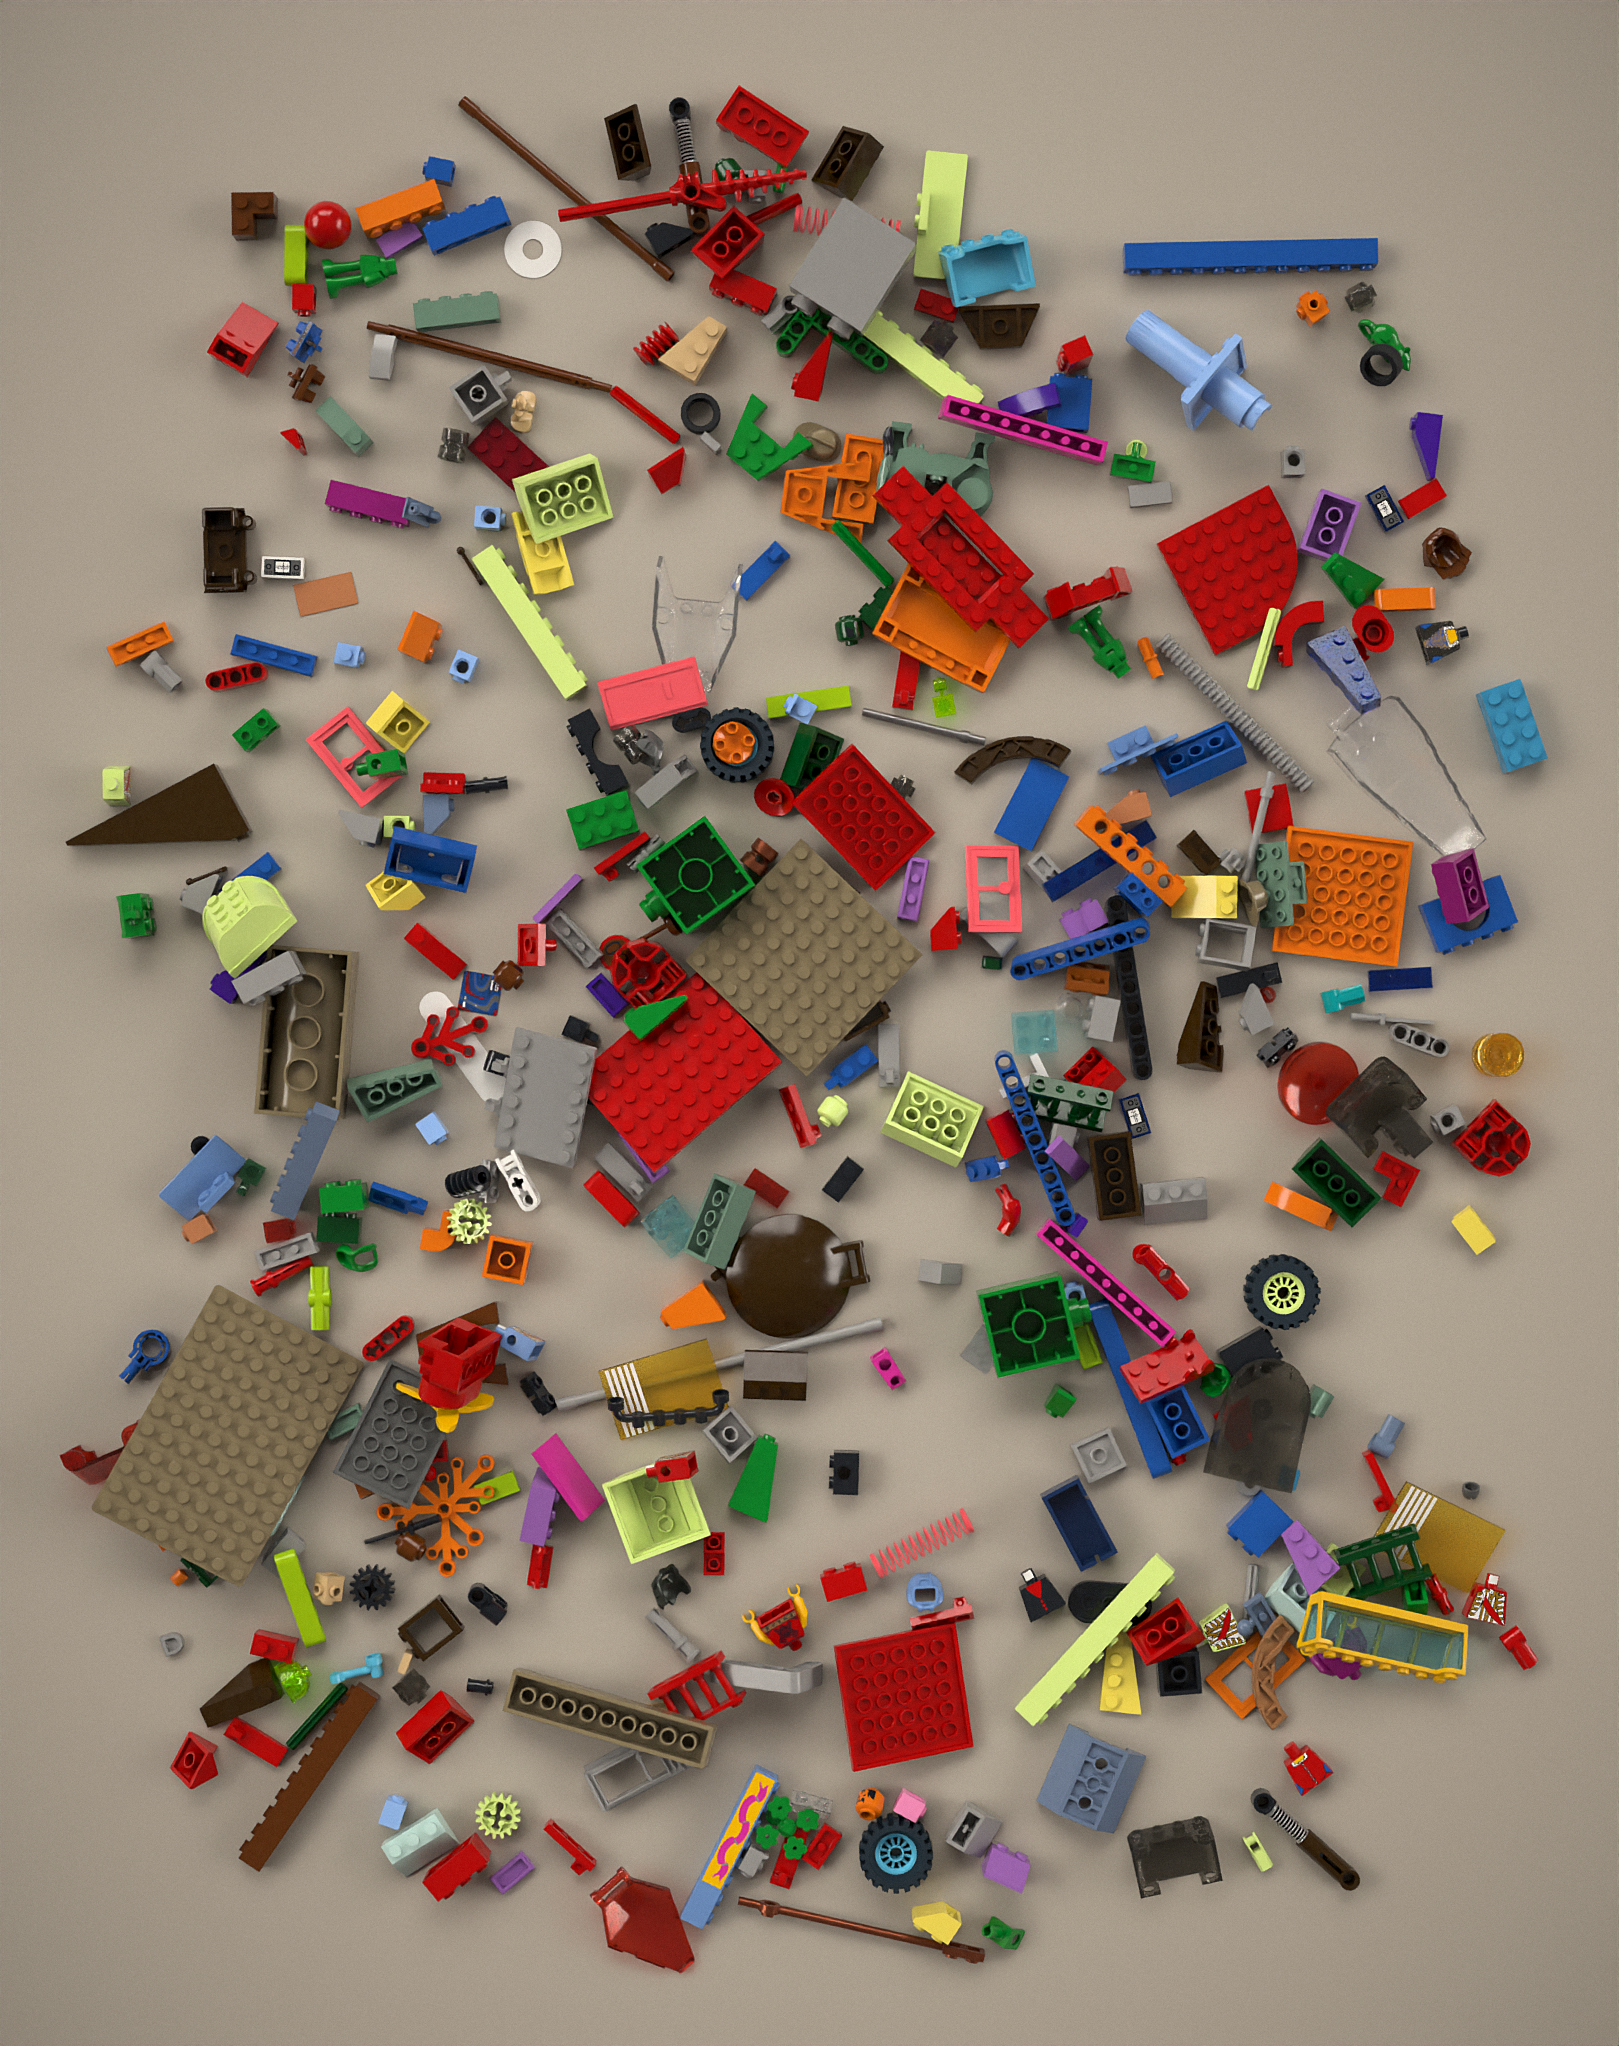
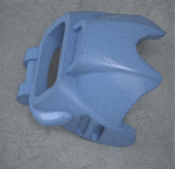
[906,1572,944,1612]

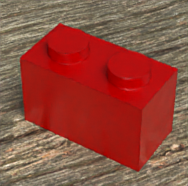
[820,1561,868,1602]
[250,1629,299,1664]

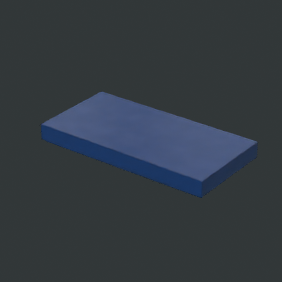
[994,759,1069,852]

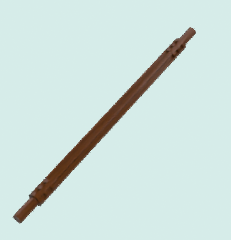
[367,321,612,393]

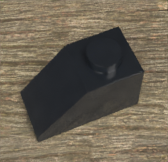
[645,222,695,259]

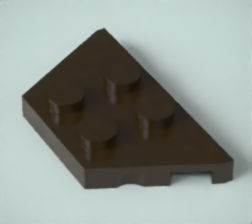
[959,303,1040,349]

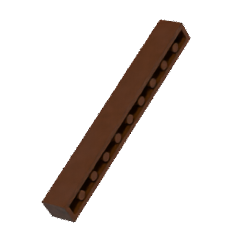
[239,1681,380,1872]

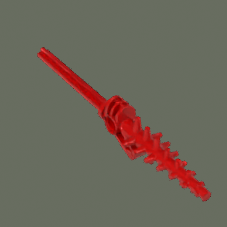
[558,169,807,222]

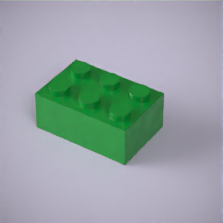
[566,790,640,851]

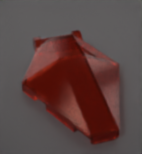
[590,1866,695,1973]

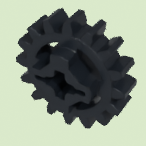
[349,1564,396,1611]

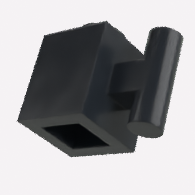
[561,1015,600,1043]

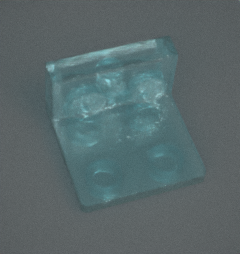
[1011,1009,1058,1055]
[640,1195,695,1258]

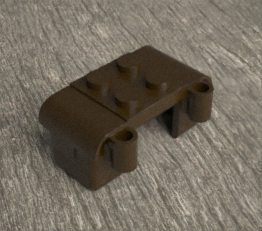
[202,507,258,593]

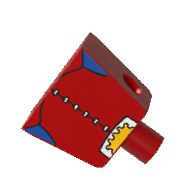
[1283,1741,1334,1796]

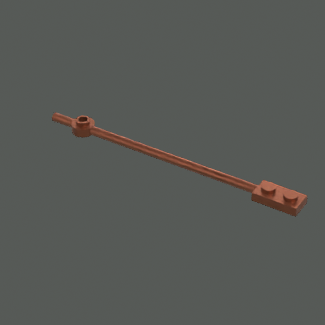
[738,1896,985,1964]

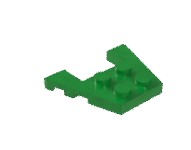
[726,393,814,482]

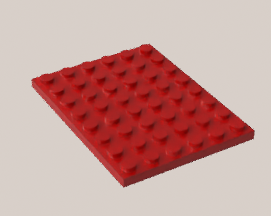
[588,972,782,1173]

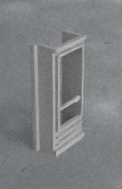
[584,1746,692,1812]

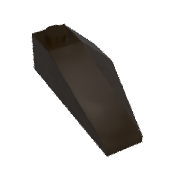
[1177,981,1224,1073]

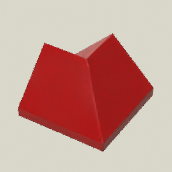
[647,447,687,494]
[170,1731,219,1789]

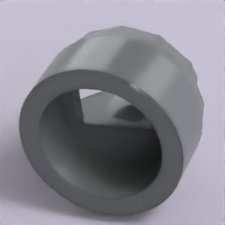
[1462,1482,1480,1500]

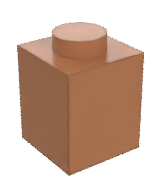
[181,1213,217,1244]

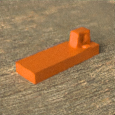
[106,622,174,667]

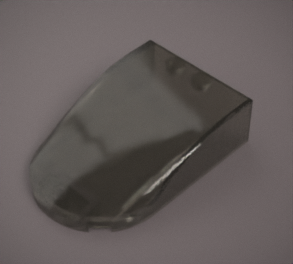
[1203,1358,1311,1494]

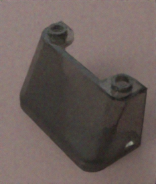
[1326,1056,1427,1158]

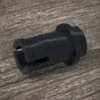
[466,1678,494,1696]

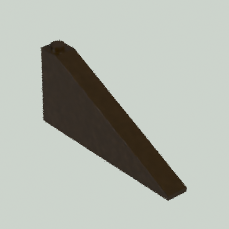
[65,763,253,846]

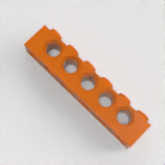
[1073,805,1187,907]

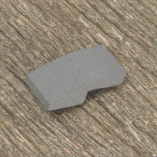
[369,334,398,381]

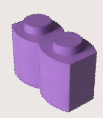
[1059,898,1109,939]

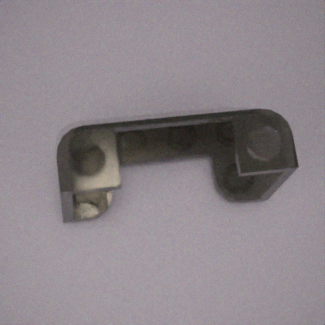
[1127,1816,1223,1899]

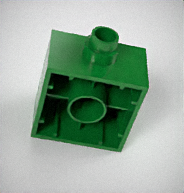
[636,816,756,935]
[976,1271,1092,1378]

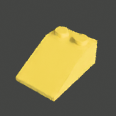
[1171,876,1238,919]

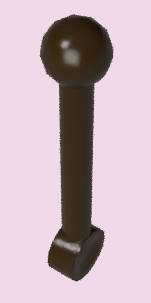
[457,547,483,585]
[186,866,227,885]

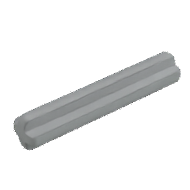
[1243,1564,1259,1620]

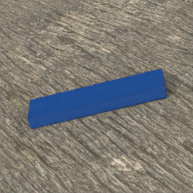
[230,634,317,677]

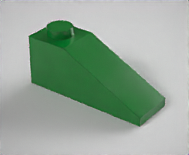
[623,995,688,1042]

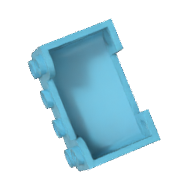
[938,229,1036,307]

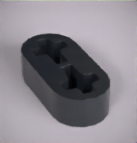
[672,707,711,733]

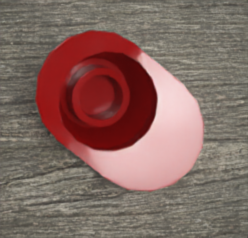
[1352,605,1394,653]

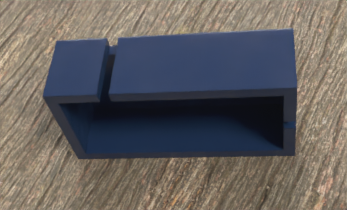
[1040,1475,1118,1572]

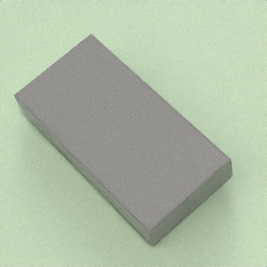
[1128,481,1173,508]

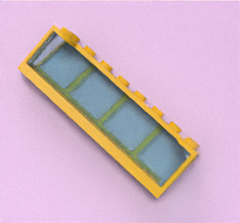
[1297,1591,1468,1683]

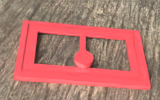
[305,707,403,808]

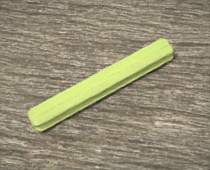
[1247,608,1281,690]

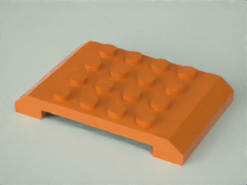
[872,563,1011,693]

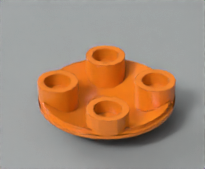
[713,722,755,764]

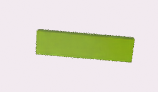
[766,685,852,719]

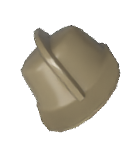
[793,422,842,462]
[1237,879,1268,927]

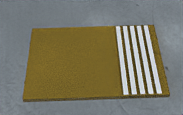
[598,1338,729,1440]
[1373,1481,1505,1593]

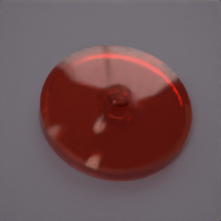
[1277,1041,1359,1125]

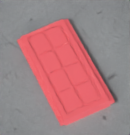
[597,656,708,731]

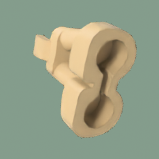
[511,391,537,433]

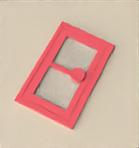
[965,845,1022,933]

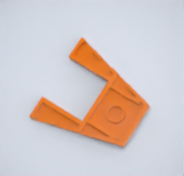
[780,460,872,543]

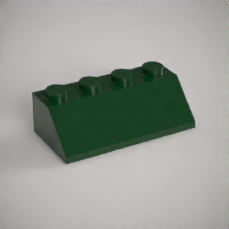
[1291,1137,1382,1227]

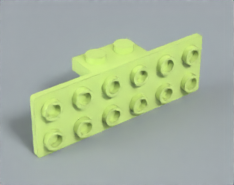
[913,150,968,280]

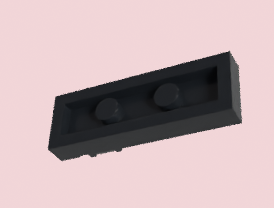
[1216,962,1283,998]

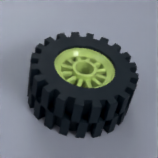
[1243,1254,1321,1330]

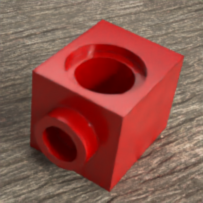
[292,284,317,317]

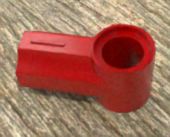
[1499,1625,1539,1670]

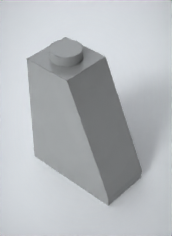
[635,755,698,809]

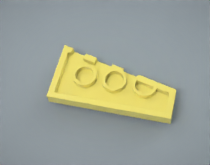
[1099,1629,1141,1715]

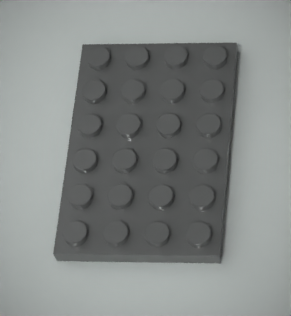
[333,1359,447,1509]

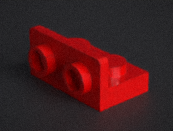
[420,772,466,795]

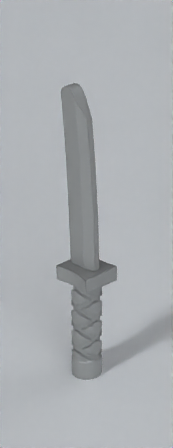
[1350,1013,1434,1025]

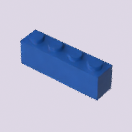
[422,196,512,256]

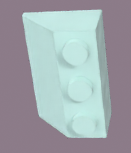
[1264,1563,1335,1640]
[381,1808,459,1877]

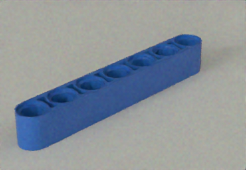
[1010,918,1150,980]

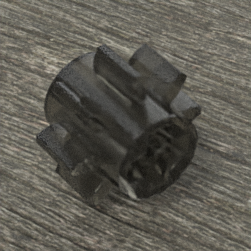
[891,775,916,799]

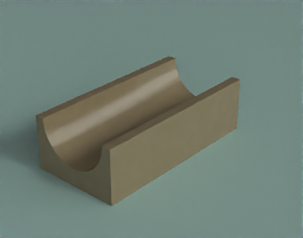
[254,945,359,1121]

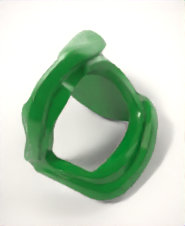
[335,1243,378,1272]

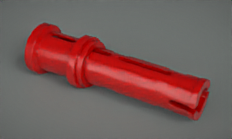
[250,1255,314,1297]

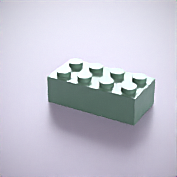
[683,1173,756,1269]

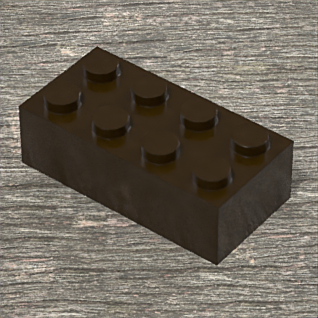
[1087,1131,1141,1221]

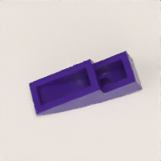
[998,383,1062,417]

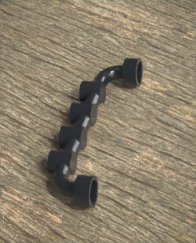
[607,1389,729,1428]

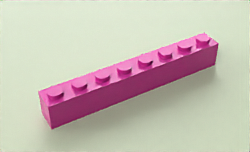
[938,395,1108,466]
[1035,1218,1176,1347]

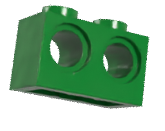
[232,708,281,753]

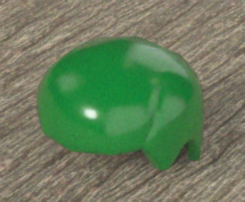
[1200,1363,1231,1398]

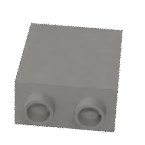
[789,198,916,340]

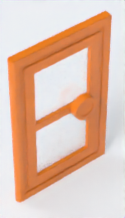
[1205,1630,1306,1719]

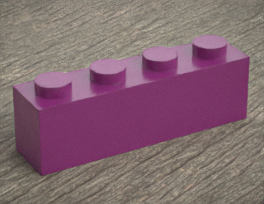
[325,480,410,529]

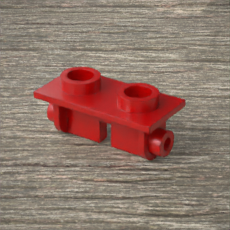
[527,1544,554,1589]

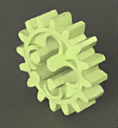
[447,1198,492,1244]
[475,1792,521,1839]

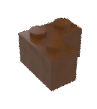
[231,192,278,241]

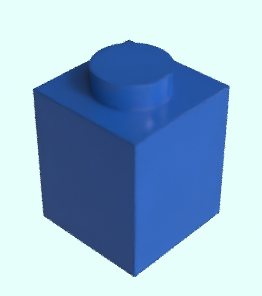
[422,156,456,187]

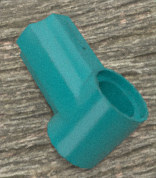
[1320,984,1365,1013]

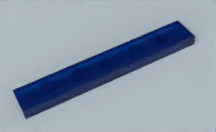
[1042,820,1157,903]

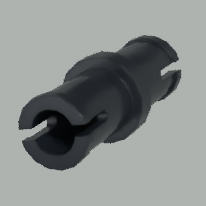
[465,776,508,795]

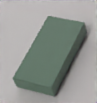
[327,1403,363,1441]

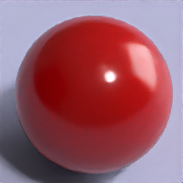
[304,201,352,250]

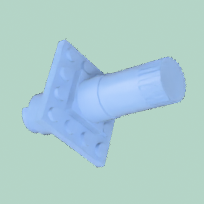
[1125,310,1272,431]

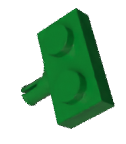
[1110,442,1156,483]

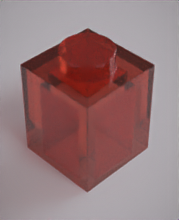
[263,1218,297,1243]

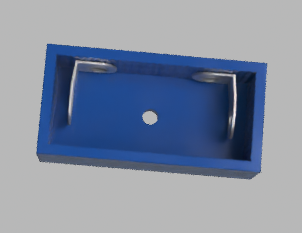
[384,826,477,893]

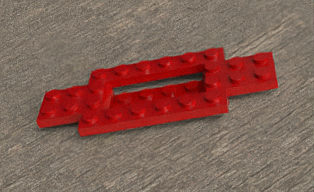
[872,466,1049,649]

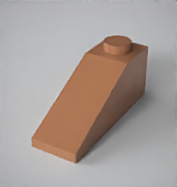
[1095,789,1152,831]

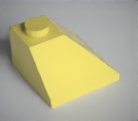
[366,871,426,910]

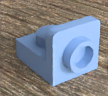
[333,642,366,669]
[784,694,817,724]

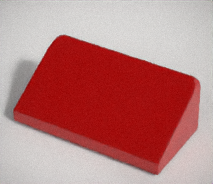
[280,428,307,456]

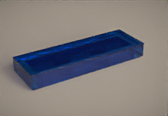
[1367,967,1433,992]

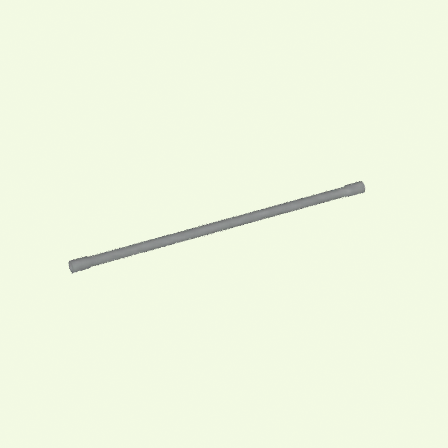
[556,1317,884,1411]

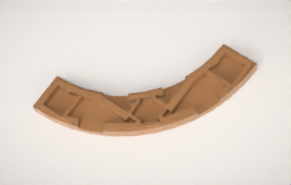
[1252,1615,1295,1731]

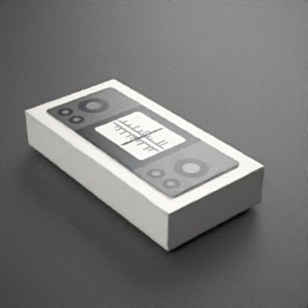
[261,556,305,580]

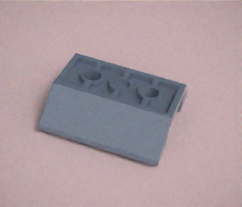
[1037,1723,1146,1834]

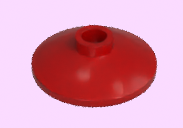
[754,778,795,816]

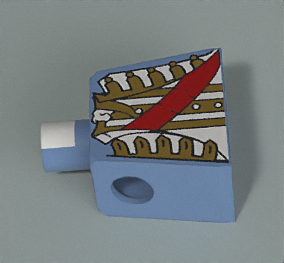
[494,1324,546,1361]

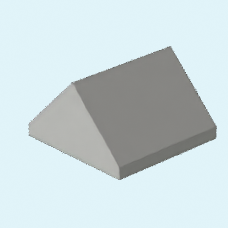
[701,1406,757,1464]

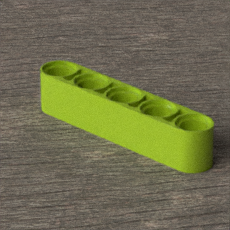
[274,1548,326,1648]

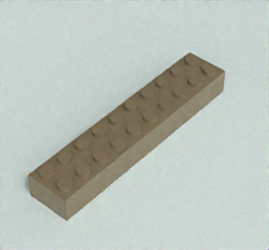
[502,1668,718,1769]

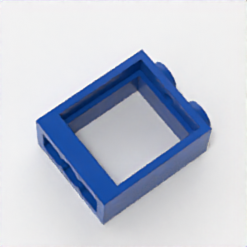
[1113,872,1163,918]

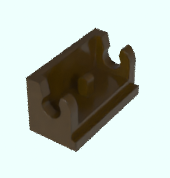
[1177,830,1222,876]

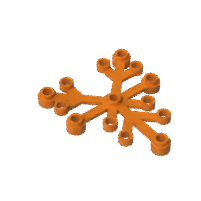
[376,1454,495,1577]

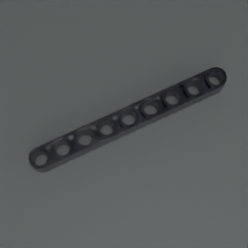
[1105,895,1152,1080]

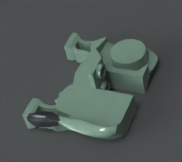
[876,421,995,517]

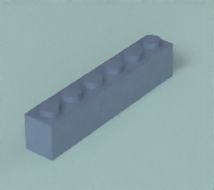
[270,1102,340,1220]

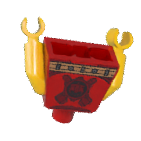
[742,1584,808,1651]

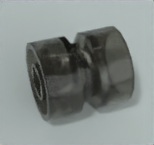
[437,428,470,463]
[613,725,648,765]

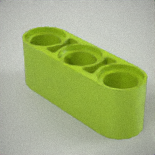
[284,225,309,286]

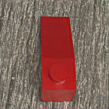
[404,922,467,980]

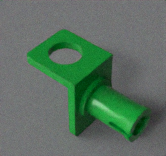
[981,1916,1025,1950]

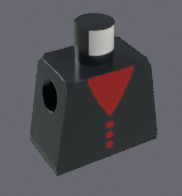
[1019,1568,1066,1623]

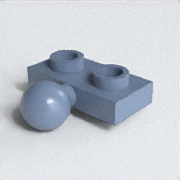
[1237,1592,1276,1637]

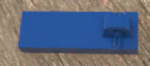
[731,541,790,601]

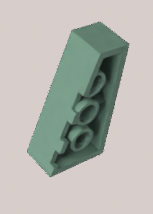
[346,1059,443,1123]

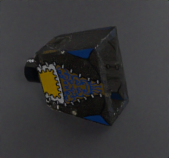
[1415,621,1469,666]

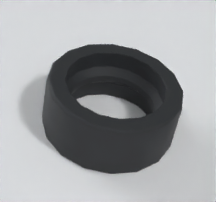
[1360,343,1403,386]
[681,393,721,435]

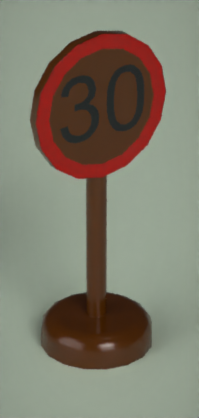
[599,913,682,970]

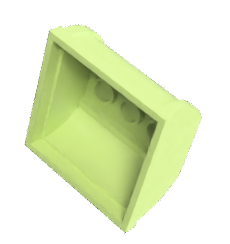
[202,876,297,979]
[602,1463,711,1564]

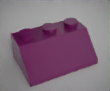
[1431,848,1489,924]

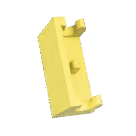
[1451,1205,1496,1255]

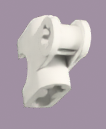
[495,1149,541,1211]

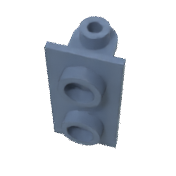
[402,497,441,528]

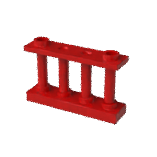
[647,1650,747,1720]

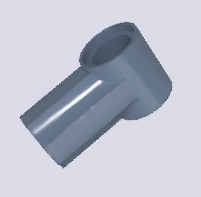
[1367,1414,1405,1459]

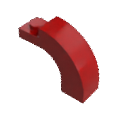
[1272,600,1324,668]

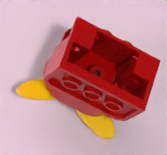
[396,1318,502,1433]

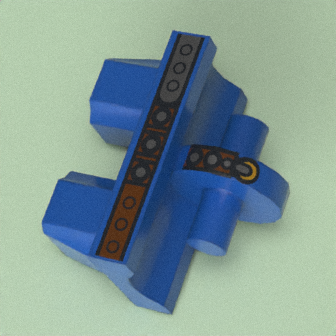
[286,321,323,363]

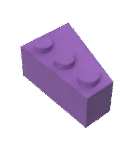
[519,1467,560,1547]
[1281,1520,1342,1596]

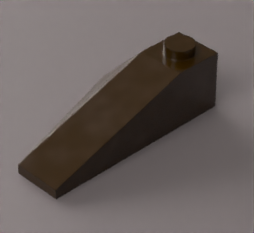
[200,1657,285,1728]

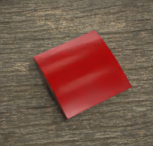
[1244,783,1294,834]

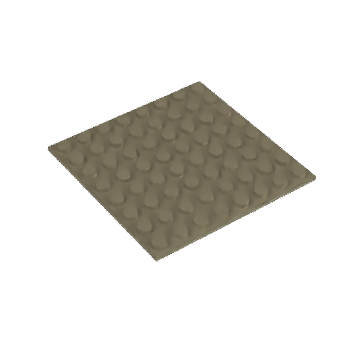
[685,839,923,1077]

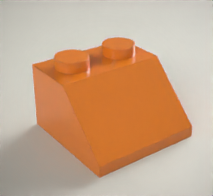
[397,611,443,664]

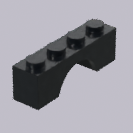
[566,708,629,796]

